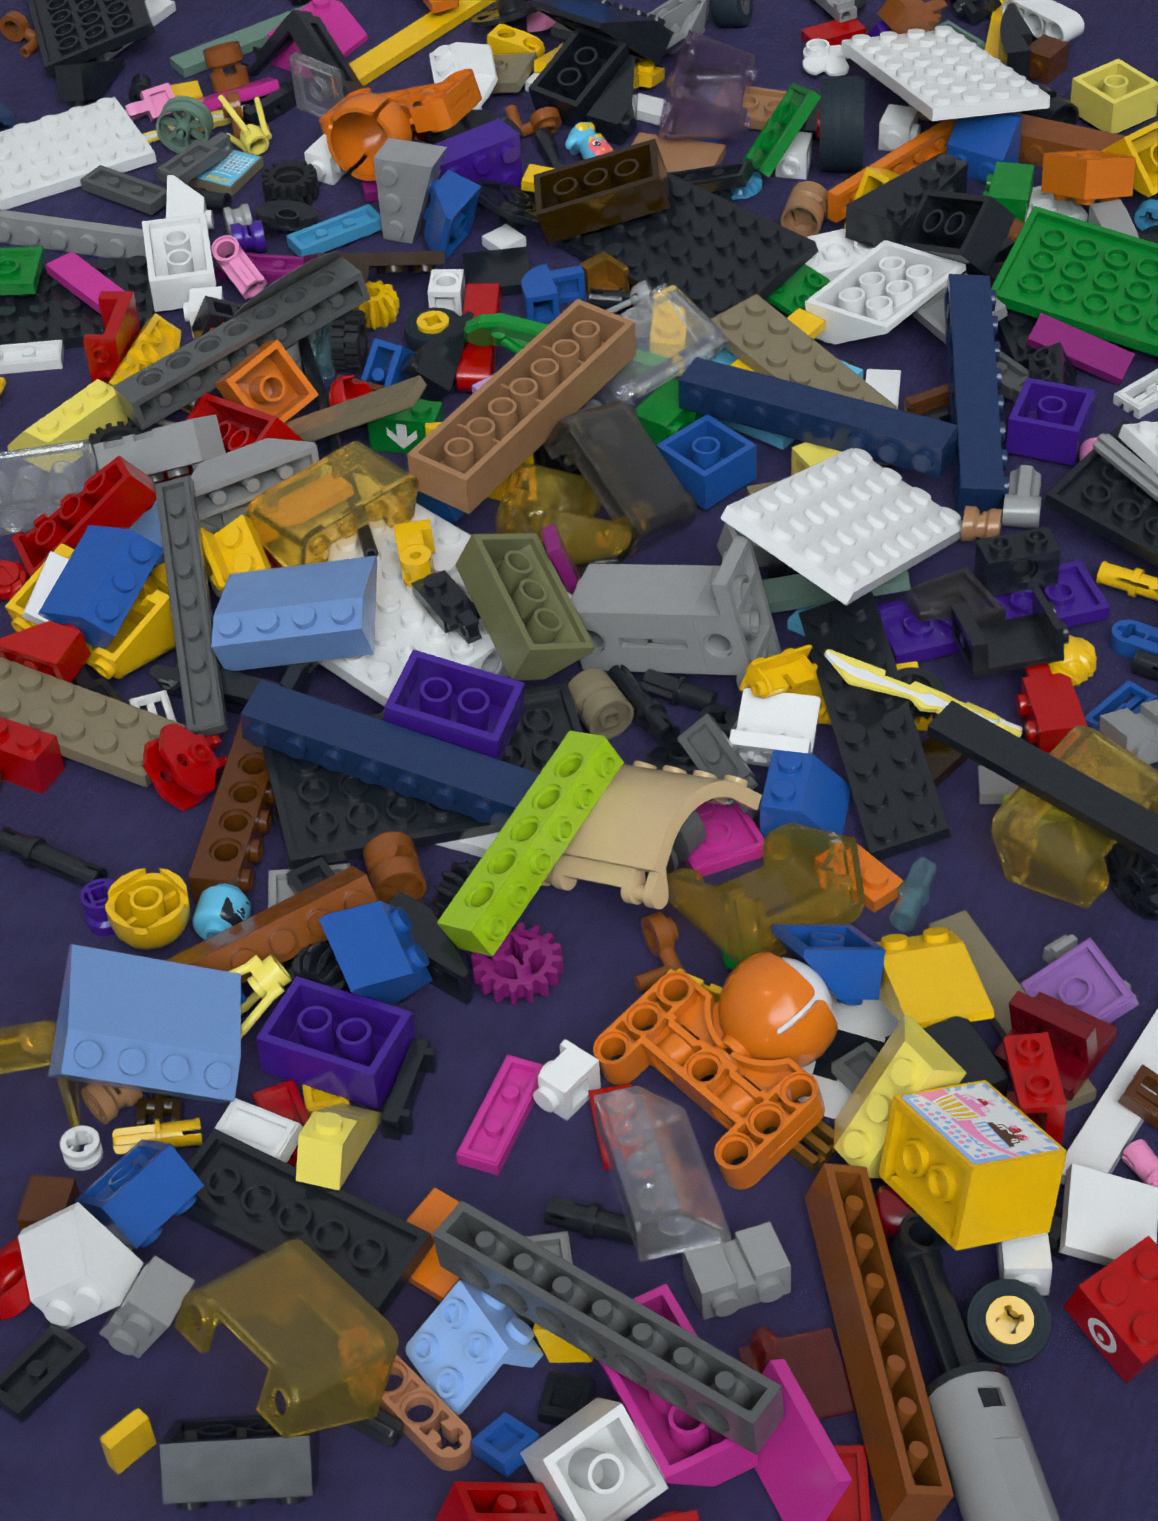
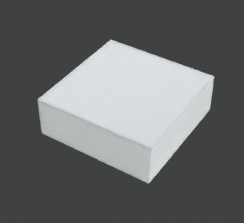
[481,224,526,250]

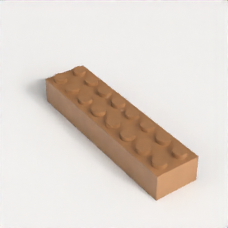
[407,299,636,514]

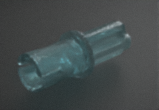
[889,857,937,931]

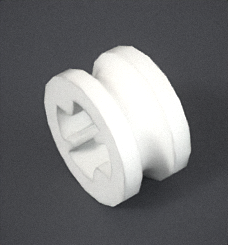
[60,1125,103,1171]

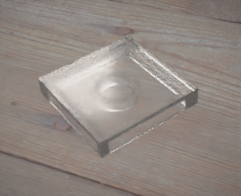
[289,52,344,118]

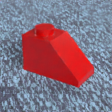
[0,621,91,683]
[434,1481,559,1521]

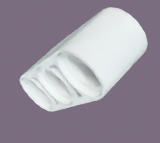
[1002,0,1084,42]

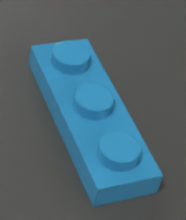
[286,204,382,257]

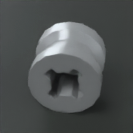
[223,203,252,236]

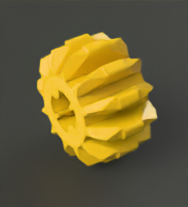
[352,280,400,331]

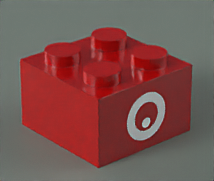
[1063,1236,1158,1384]

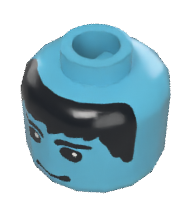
[192,883,251,940]

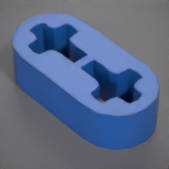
[1110,619,1158,659]

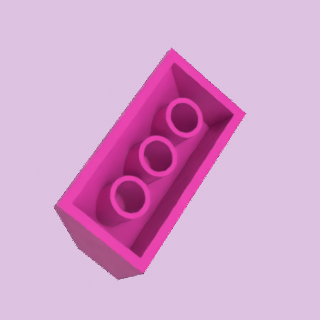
[599,1284,758,1487]

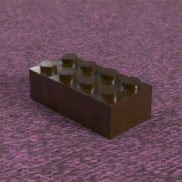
[534,138,671,244]

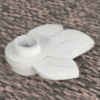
[802,39,849,77]

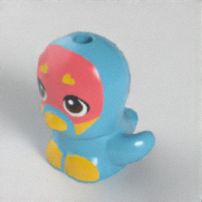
[565,122,613,160]

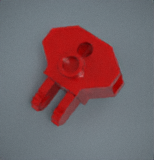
[142,722,229,812]

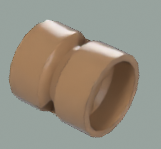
[781,181,828,237]

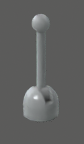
[606,280,657,313]

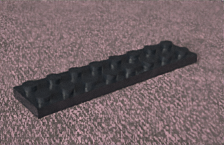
[798,591,952,861]

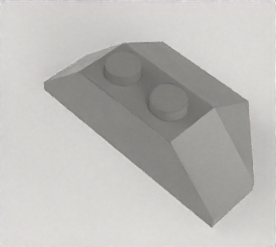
[635,0,710,62]
[191,438,323,533]

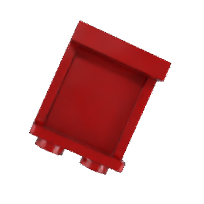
[83,291,141,386]
[1003,1032,1067,1146]

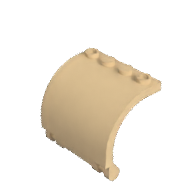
[541,761,762,909]

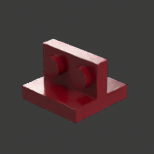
[993,991,1117,1101]

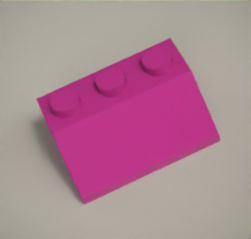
[267,0,368,79]

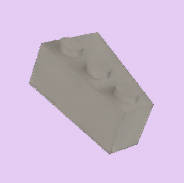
[373,138,447,244]
[93,414,226,483]

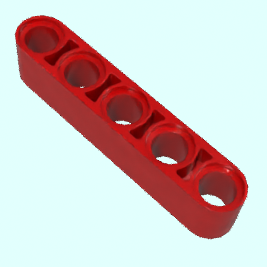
[456,283,501,392]

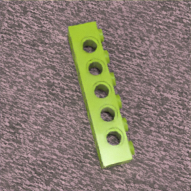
[437,731,624,957]

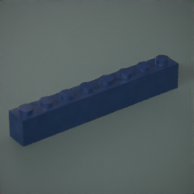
[944,274,1009,512]
[678,357,958,478]
[241,679,539,828]

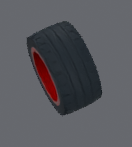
[817,76,865,172]

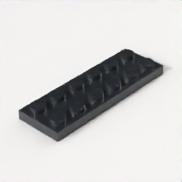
[181,1129,434,1318]

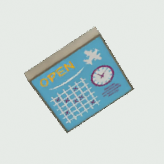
[187,149,264,197]

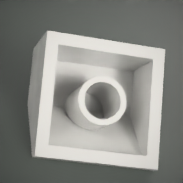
[18,1202,144,1330]
[520,1397,668,1521]

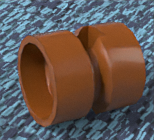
[203,41,250,92]
[363,831,427,903]

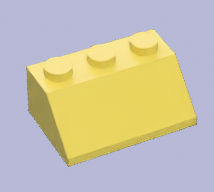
[7,379,128,476]
[834,1015,967,1179]

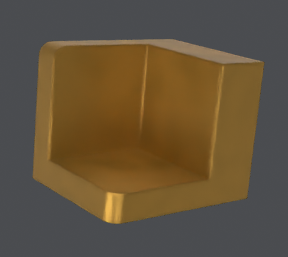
[579,251,630,296]

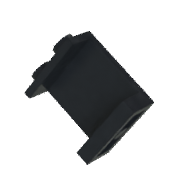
[951,587,1069,678]

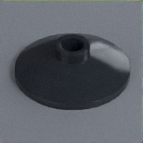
[256,200,319,235]

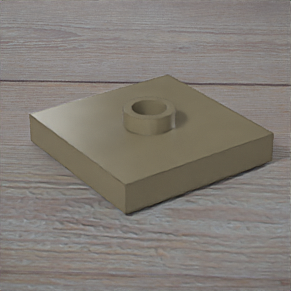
[491,52,537,94]

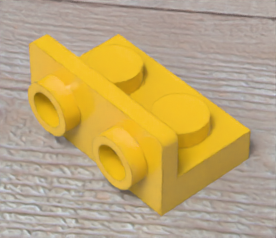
[201,514,272,593]

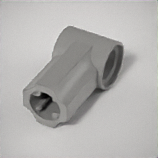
[1002,465,1041,529]

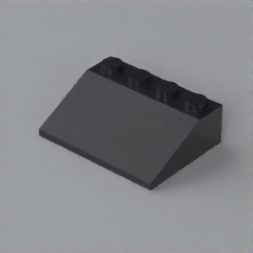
[529,0,674,65]

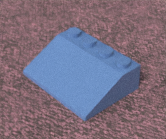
[211,556,377,671]
[48,944,241,1104]

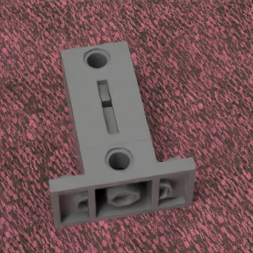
[571,536,781,693]

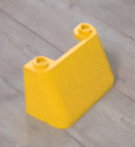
[5,543,176,679]

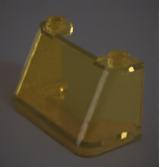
[495,462,631,566]
[991,725,1158,909]
[667,822,865,964]

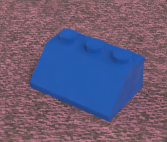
[38,525,163,649]

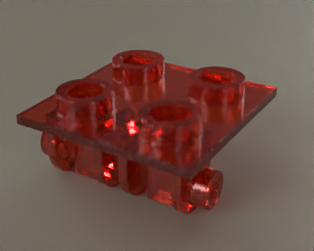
[738,1327,856,1420]

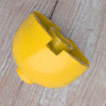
[105,868,190,950]

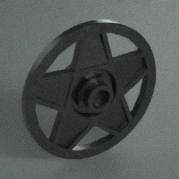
[471,0,538,28]
[476,180,542,229]

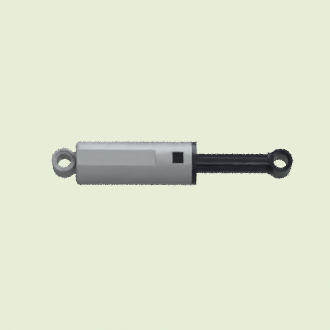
[888,1212,1061,1521]

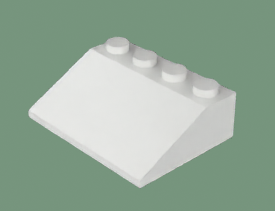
[805,240,966,345]

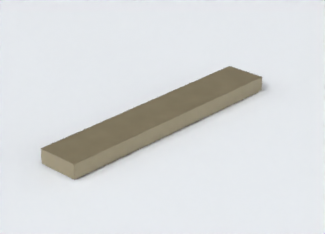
[285,375,427,442]
[928,910,1097,1111]

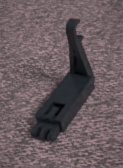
[241,10,363,100]
[150,661,318,715]

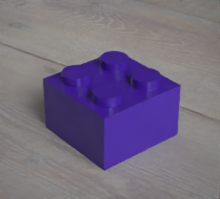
[1006,378,1096,466]

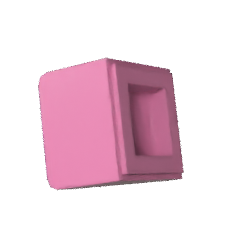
[526,11,556,32]

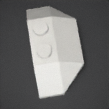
[429,42,498,110]

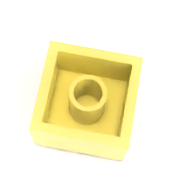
[1070,58,1158,134]

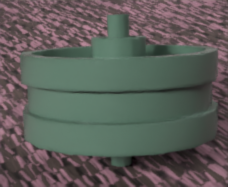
[156,96,214,153]

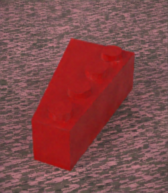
[11,456,157,577]

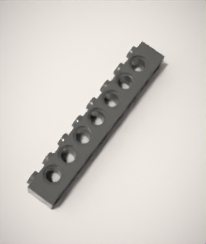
[113,256,370,430]
[432,1200,785,1455]

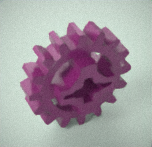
[471,923,564,1005]

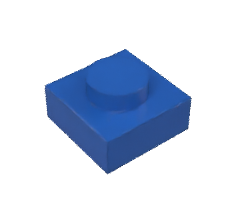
[470,1412,540,1478]

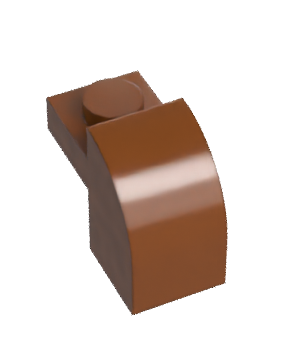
[878,0,948,34]

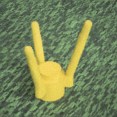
[218,95,272,155]
[228,954,292,1039]

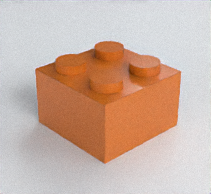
[1041,150,1136,205]
[214,339,319,423]

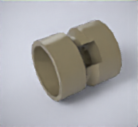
[568,668,634,740]

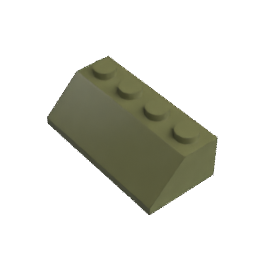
[455,533,595,681]

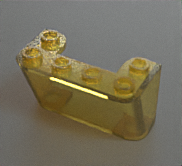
[246,441,419,567]
[174,1239,399,1439]

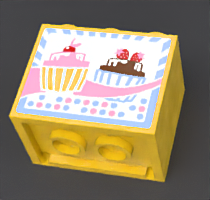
[878,1080,1067,1251]

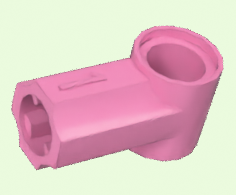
[211,235,267,300]

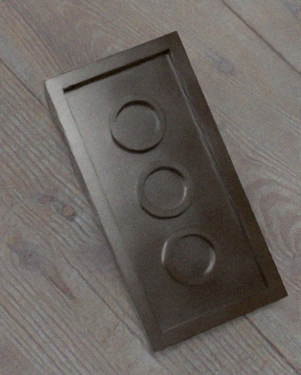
[303,251,445,283]

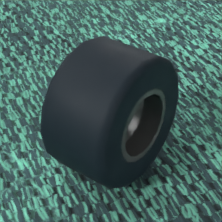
[710,0,753,29]

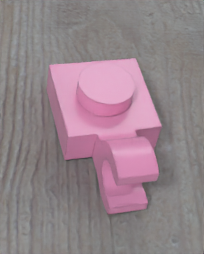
[125,83,174,122]

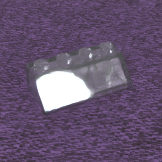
[0,439,99,536]
[594,1085,731,1262]

